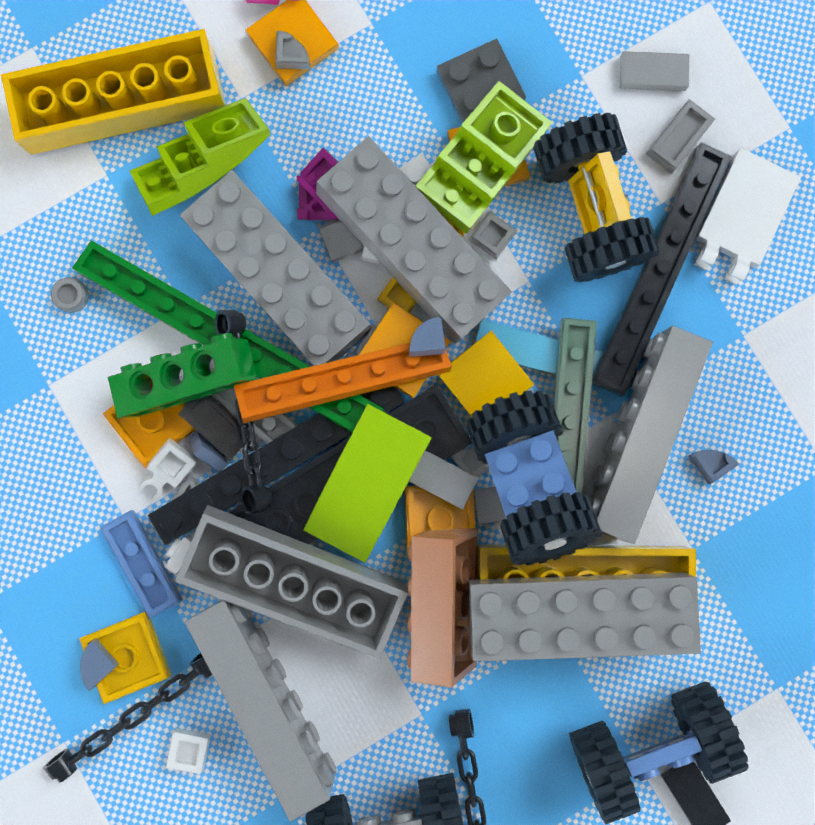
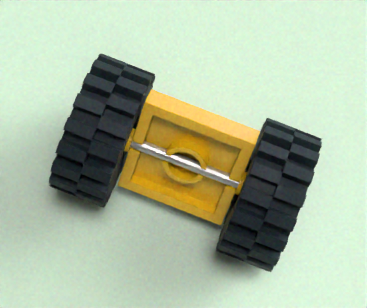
[533,112,660,282]

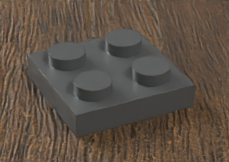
[436,38,526,124]

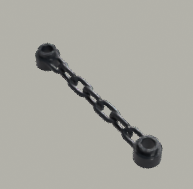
[215,309,272,515]
[43,652,212,783]
[449,708,487,825]

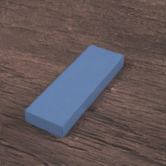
[100,510,183,618]

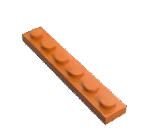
[234,343,452,423]

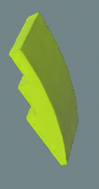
[415,81,553,234]
[129,98,271,216]
[304,404,432,563]

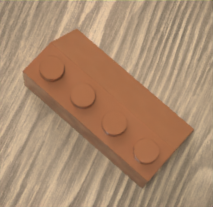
[407,528,478,688]

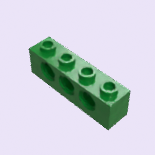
[108,333,258,418]

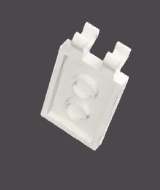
[694,148,801,285]

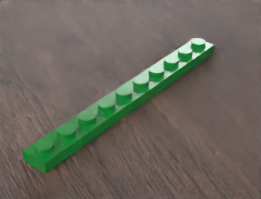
[72,240,384,433]

